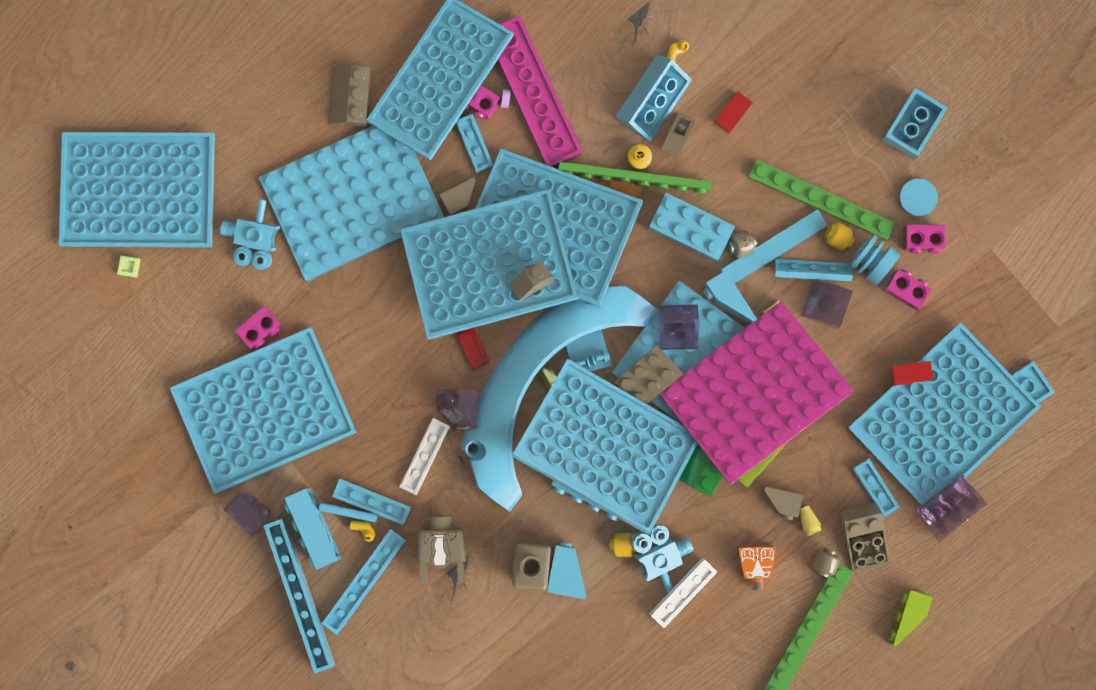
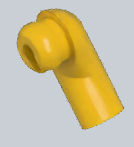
[666,40,689,62]
[350,520,376,542]

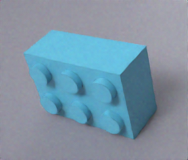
[882,88,948,160]

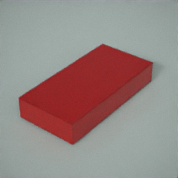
[715,91,753,133]
[456,328,490,370]
[891,361,934,386]

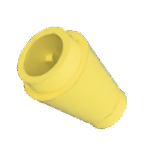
[800,506,821,536]

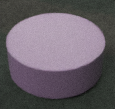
[500,89,510,109]

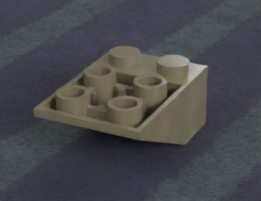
[839,502,890,571]

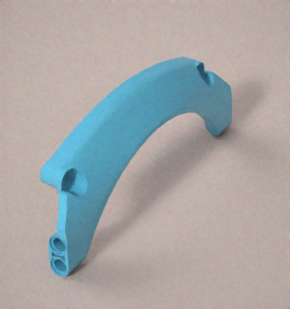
[460,285,657,511]

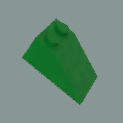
[679,445,723,497]

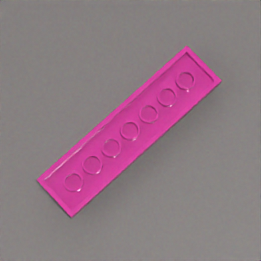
[498,16,583,167]

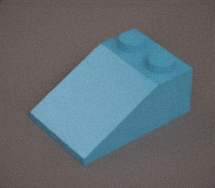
[703,271,757,325]

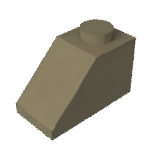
[661,113,695,157]
[440,177,476,216]
[510,260,553,301]
[762,486,803,520]

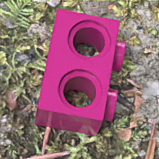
[465,85,500,120]
[903,225,946,254]
[884,269,932,310]
[235,306,282,350]

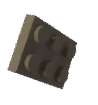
[614,345,683,404]

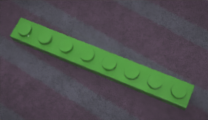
[748,160,895,241]
[559,162,712,194]
[763,564,854,690]

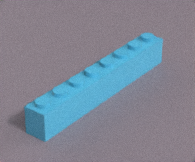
[263,519,335,674]

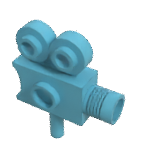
[220,199,280,270]
[631,524,693,593]

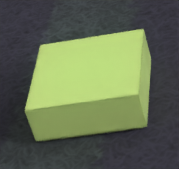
[117,255,141,278]

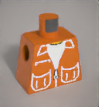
[737,546,776,590]

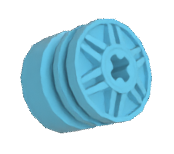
[850,234,901,285]

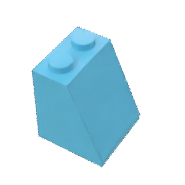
[547,541,586,599]

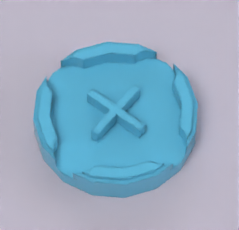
[899,179,938,217]

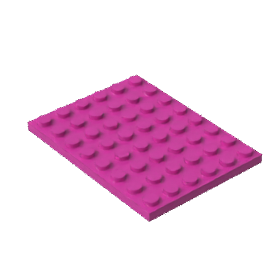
[659,301,854,485]

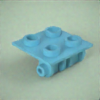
[566,329,611,372]

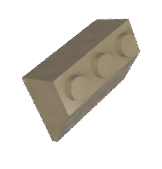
[330,65,372,127]

